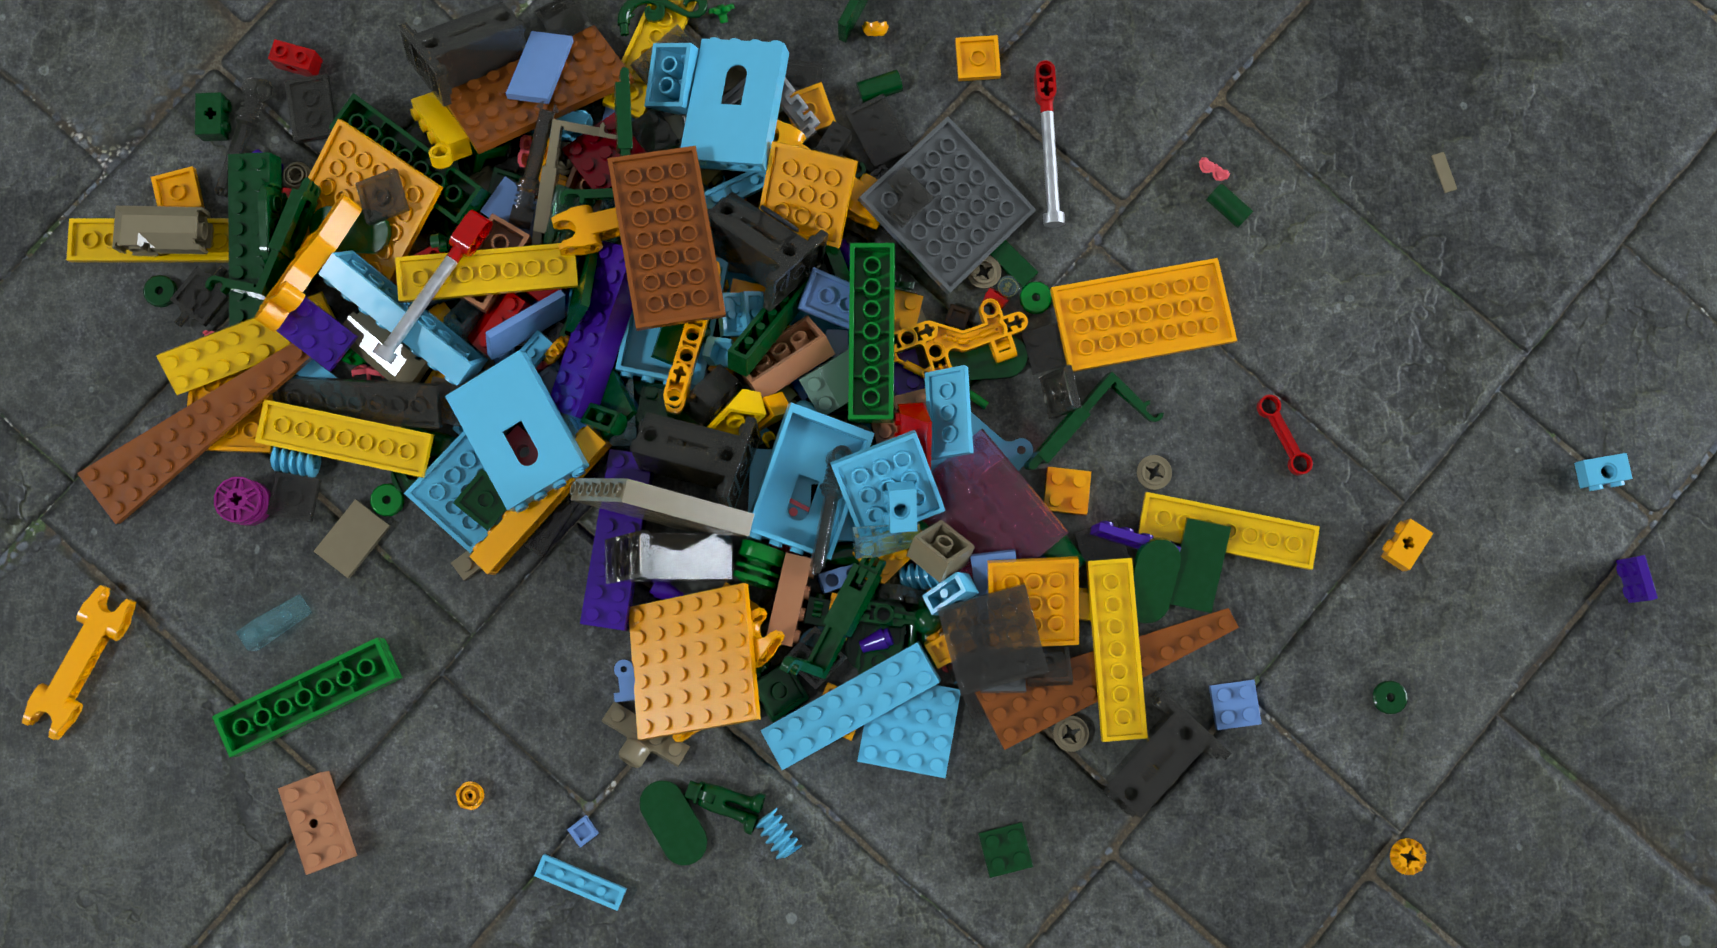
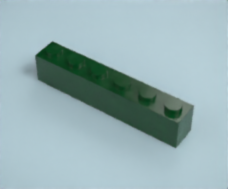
[727,267,810,377]

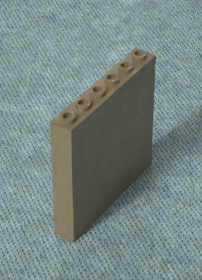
[570,478,754,537]

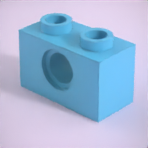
[1574,453,1633,491]
[883,481,917,533]
[922,572,979,616]

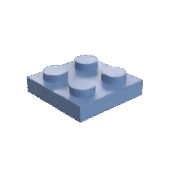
[1209,680,1262,730]

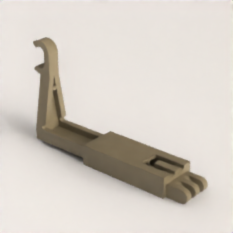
[532,119,616,245]

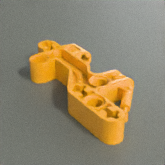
[254,194,363,332]
[894,298,1028,379]

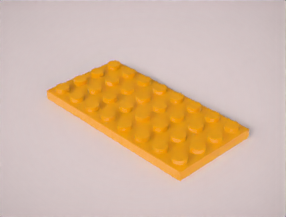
[1050,258,1237,373]

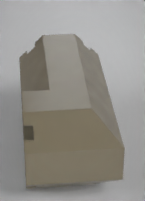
[112,206,214,257]
[343,311,430,394]

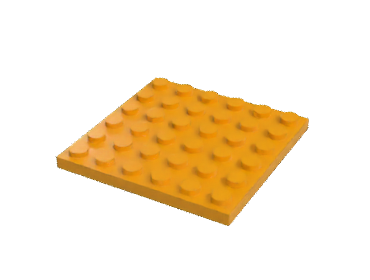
[301,119,444,282]
[629,583,761,740]

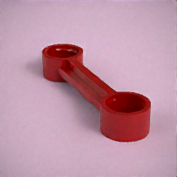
[1256,395,1313,476]

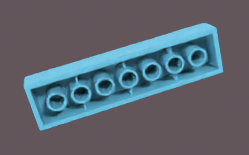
[318,250,488,385]
[760,641,941,770]

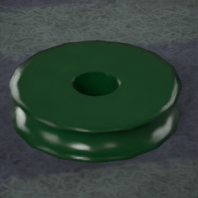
[143,275,178,308]
[1373,681,1408,714]

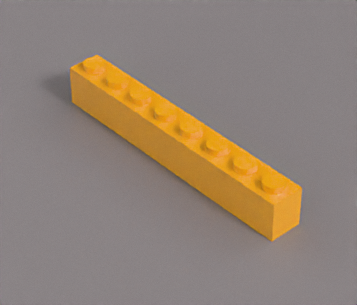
[469,425,612,575]

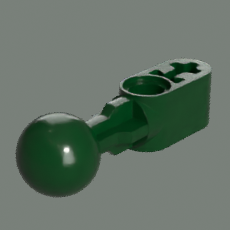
[859,602,942,635]

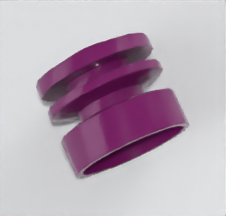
[214,477,273,526]

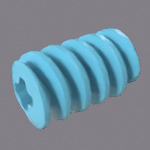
[270,446,322,478]
[899,563,947,592]
[755,808,802,859]

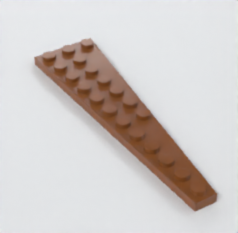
[77,343,313,524]
[973,608,1239,750]

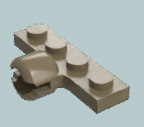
[602,701,690,768]

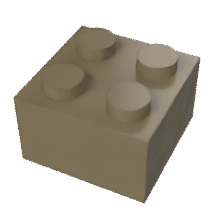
[906,520,975,582]

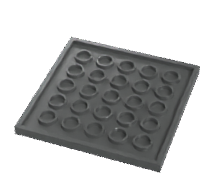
[858,116,1036,295]

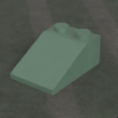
[798,349,849,415]

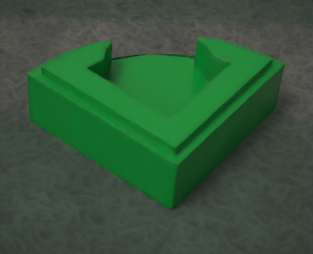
[341,349,367,366]

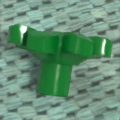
[708,3,735,23]

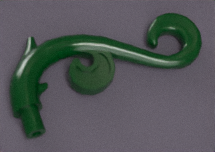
[617,0,708,36]

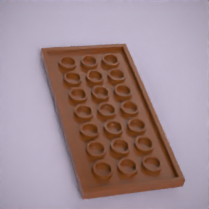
[441,25,634,154]
[607,146,726,331]

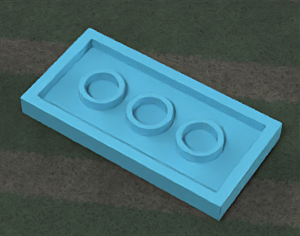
[925,365,973,460]

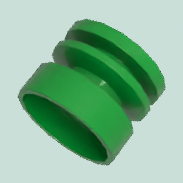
[732,539,786,590]

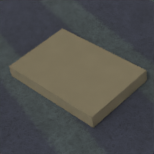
[314,499,391,578]

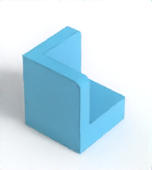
[702,336,734,368]

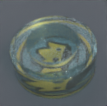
[997,276,1019,299]

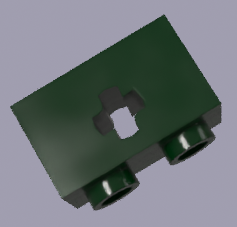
[195,92,232,141]

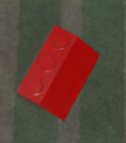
[467,293,532,356]
[894,402,932,470]

